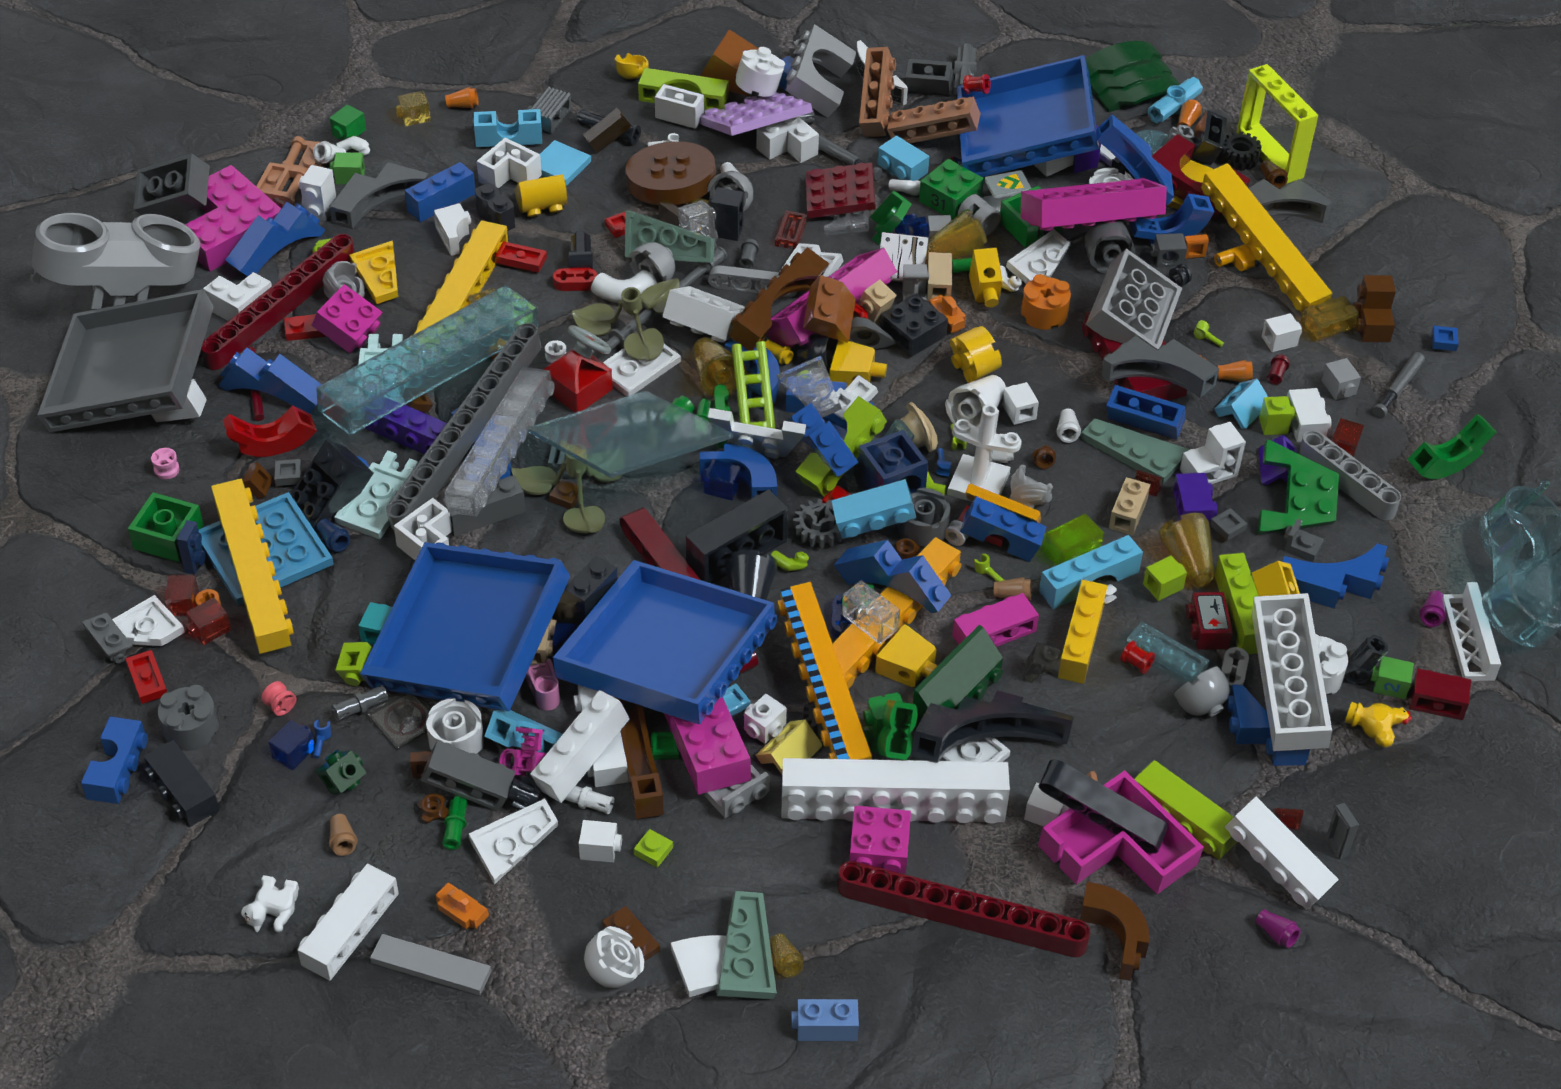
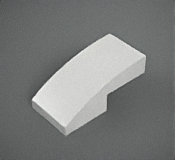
[824,375,878,420]

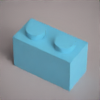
[877,135,929,181]

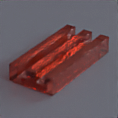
[775,211,808,250]

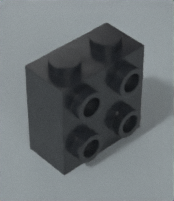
[880,293,948,357]

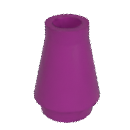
[1419,590,1446,627]
[1256,909,1301,948]

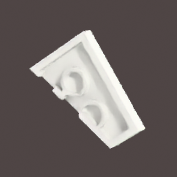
[1006,230,1070,284]
[469,799,558,885]

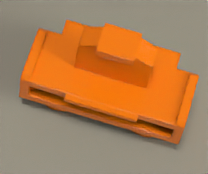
[929,295,966,333]
[436,883,489,929]

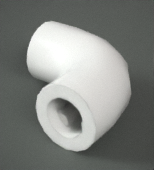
[591,270,657,303]

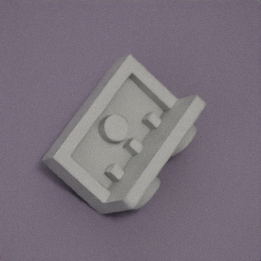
[705,765,770,818]

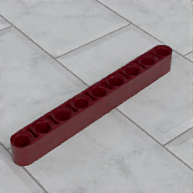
[201,234,355,370]
[619,507,758,674]
[838,861,1090,957]

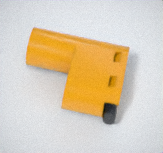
[1214,244,1260,271]

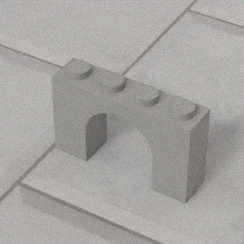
[785,24,856,118]

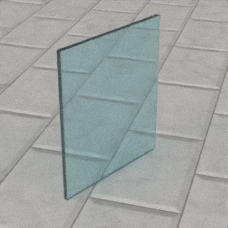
[527,391,733,478]

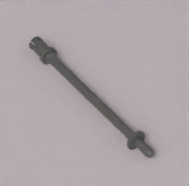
[602,246,727,354]

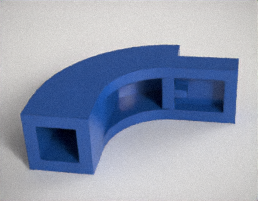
[1129,194,1214,245]
[725,339,780,410]
[699,444,777,499]

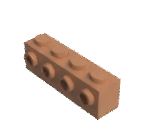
[859,47,896,137]
[887,96,981,143]

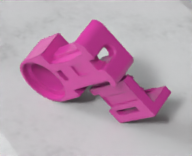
[499,727,546,777]

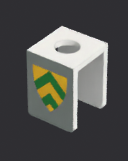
[983,170,1031,212]

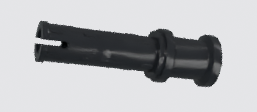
[577,109,641,145]

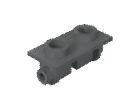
[82,612,133,664]

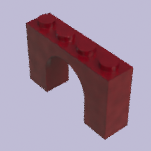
[1152,134,1250,222]

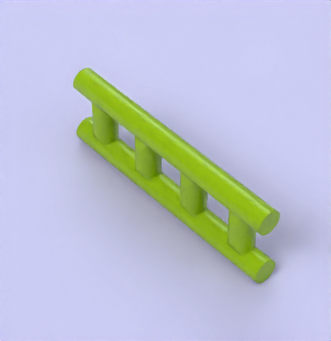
[732,341,776,429]

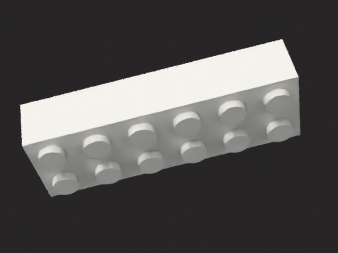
[1252,593,1332,751]

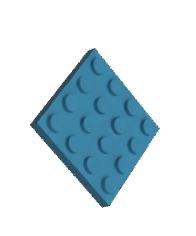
[199,492,334,606]

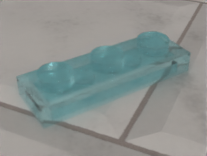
[1126,622,1209,682]

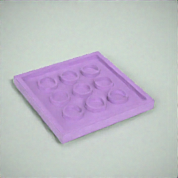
[700,91,813,136]

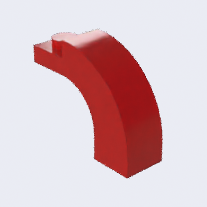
[223,406,317,457]

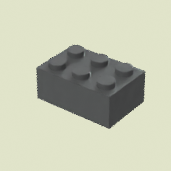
[134,153,210,217]

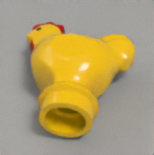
[1345,702,1412,747]

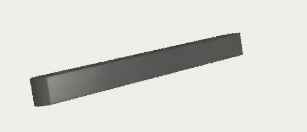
[386,323,541,532]

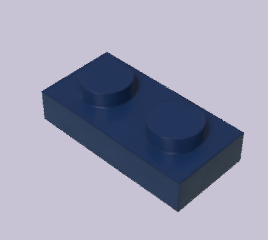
[177,520,206,575]

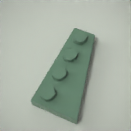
[625,210,715,263]
[1080,419,1190,484]
[717,891,777,999]

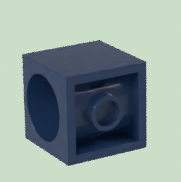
[857,430,928,494]

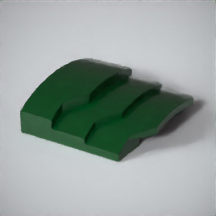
[1086,41,1180,112]

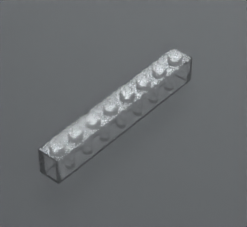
[444,367,554,517]

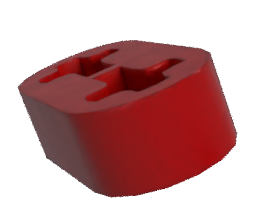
[553,268,597,291]

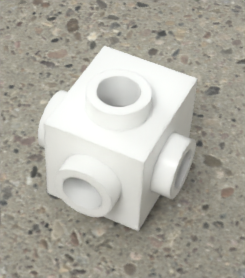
[744,694,787,744]

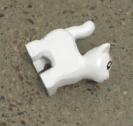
[241,875,299,932]

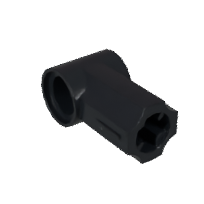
[569,231,593,269]
[1345,634,1388,685]

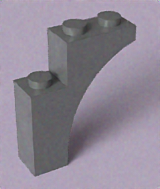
[330,162,429,229]
[1224,179,1333,223]
[1101,336,1219,398]

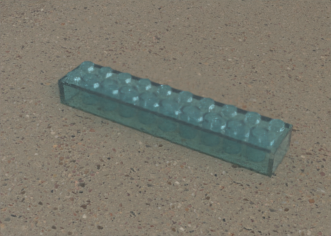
[316,285,538,435]

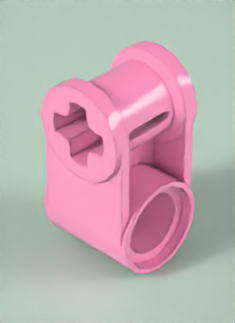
[525,658,560,711]

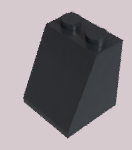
[552,556,618,633]

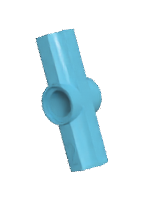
[1148,77,1203,124]

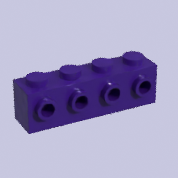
[360,392,447,454]

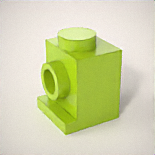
[335,642,372,686]

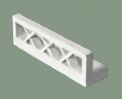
[1443,582,1501,681]

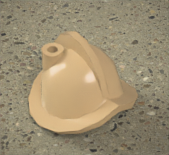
[893,402,938,452]

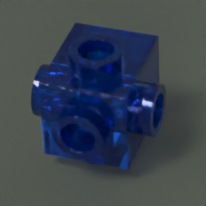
[895,214,930,239]

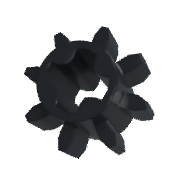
[507,775,540,810]

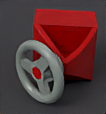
[543,325,613,415]

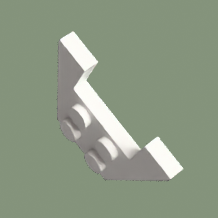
[708,408,806,458]

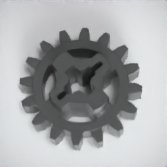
[793,499,842,548]

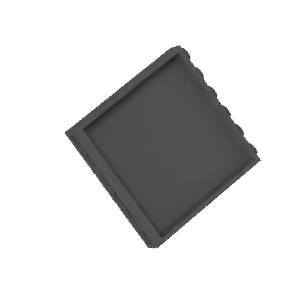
[37,289,214,432]

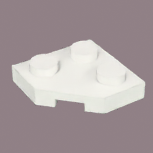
[112,595,185,646]

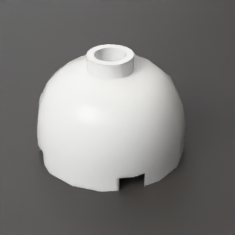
[584,926,644,988]

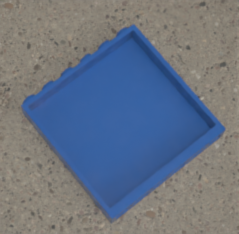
[957,55,1099,177]
[360,542,570,711]
[553,560,777,725]

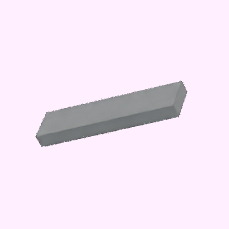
[370,934,492,996]

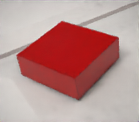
[604,212,626,238]

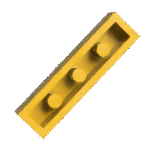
[1058,580,1108,684]

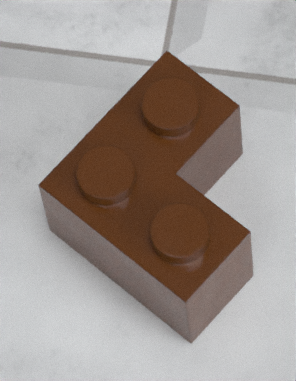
[1352,275,1396,342]

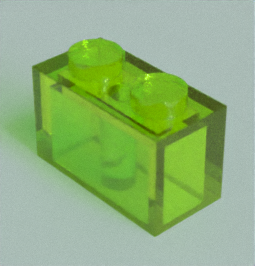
[1042,513,1104,566]

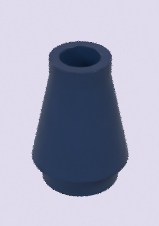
[316,519,350,552]

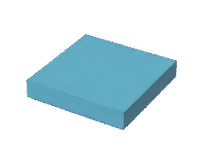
[540,140,591,186]

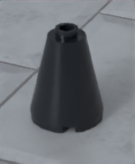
[725,550,777,600]

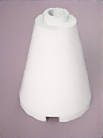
[945,375,1006,428]

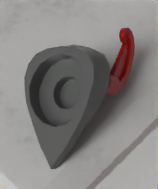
[849,303,896,349]

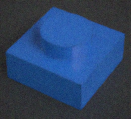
[1432,326,1459,351]

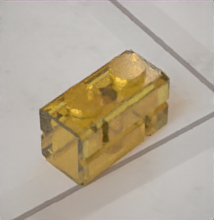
[1300,296,1358,342]

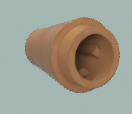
[994,577,1032,600]
[329,814,358,856]

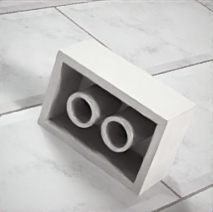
[663,286,745,342]

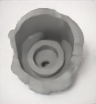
[323,261,365,299]
[1009,465,1053,508]

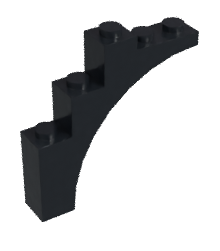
[911,690,1074,763]

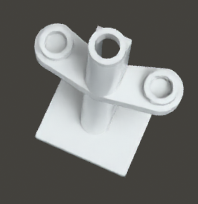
[947,404,1021,502]

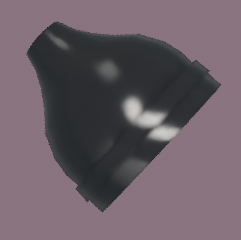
[797,336,836,372]

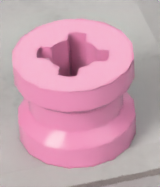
[151,448,180,480]

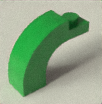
[1407,414,1497,479]

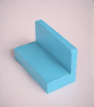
[1214,378,1268,429]

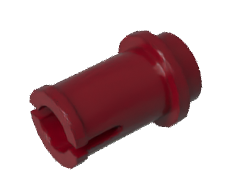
[1267,354,1290,385]

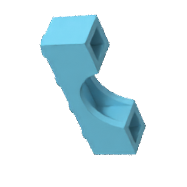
[1039,535,1143,609]

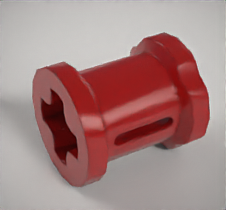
[963,74,991,94]
[1120,641,1156,674]

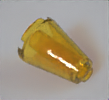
[926,209,988,262]
[693,338,746,397]
[1159,513,1215,588]

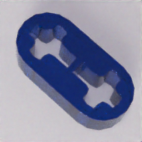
[831,594,856,639]

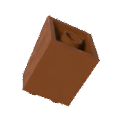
[700,29,759,96]

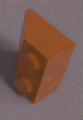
[803,275,856,343]

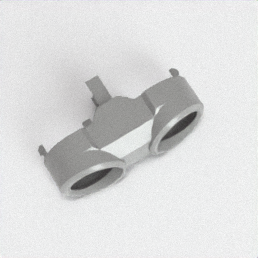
[30,213,200,309]

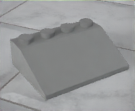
[1086,249,1182,350]

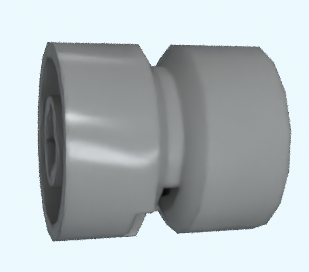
[958,194,1001,236]

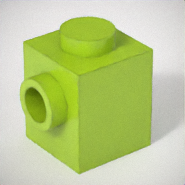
[1259,396,1295,435]
[1143,556,1187,601]

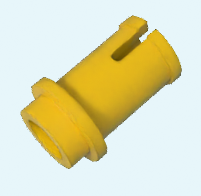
[765,339,793,365]

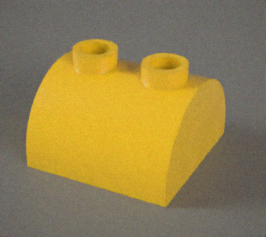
[514,174,567,217]

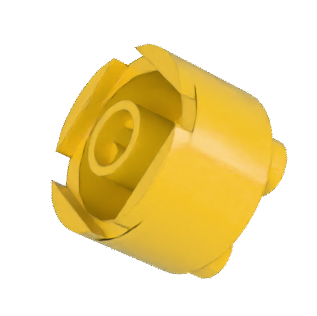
[949,326,1002,383]

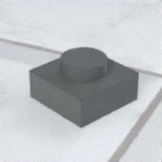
[275,459,302,486]
[1210,508,1247,541]

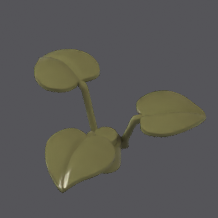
[572,278,679,361]
[512,447,625,533]

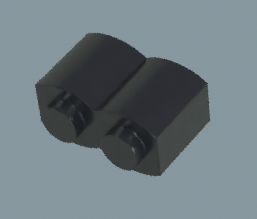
[475,183,515,231]

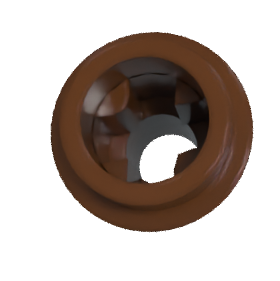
[1260,160,1288,189]

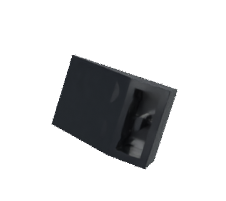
[290,440,374,529]

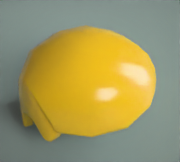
[614,53,649,80]

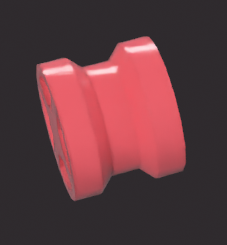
[261,681,297,716]

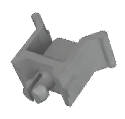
[902,264,929,301]

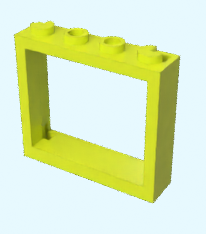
[1236,64,1318,184]

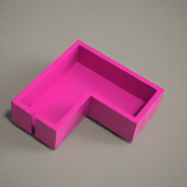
[185,165,281,272]
[1038,770,1204,894]

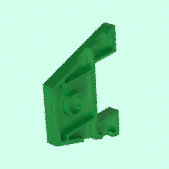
[1257,440,1339,535]

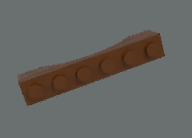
[729,247,830,351]
[613,696,664,819]

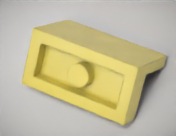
[756,720,822,774]

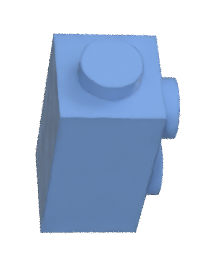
[792,999,859,1041]

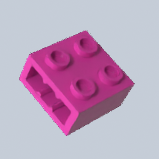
[312,284,383,353]
[850,806,911,874]

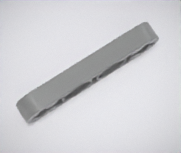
[708,265,798,297]

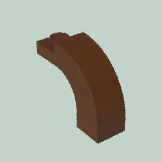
[1080,882,1150,981]

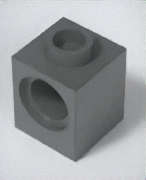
[1150,233,1187,267]

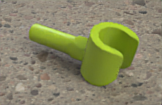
[1194,320,1224,347]
[950,424,967,450]
[974,554,1004,582]

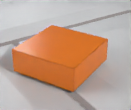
[1184,234,1209,259]

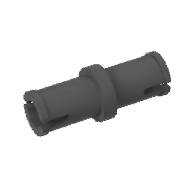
[331,685,389,721]

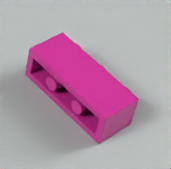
[952,593,1039,647]

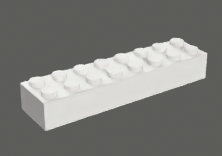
[781,758,1010,824]

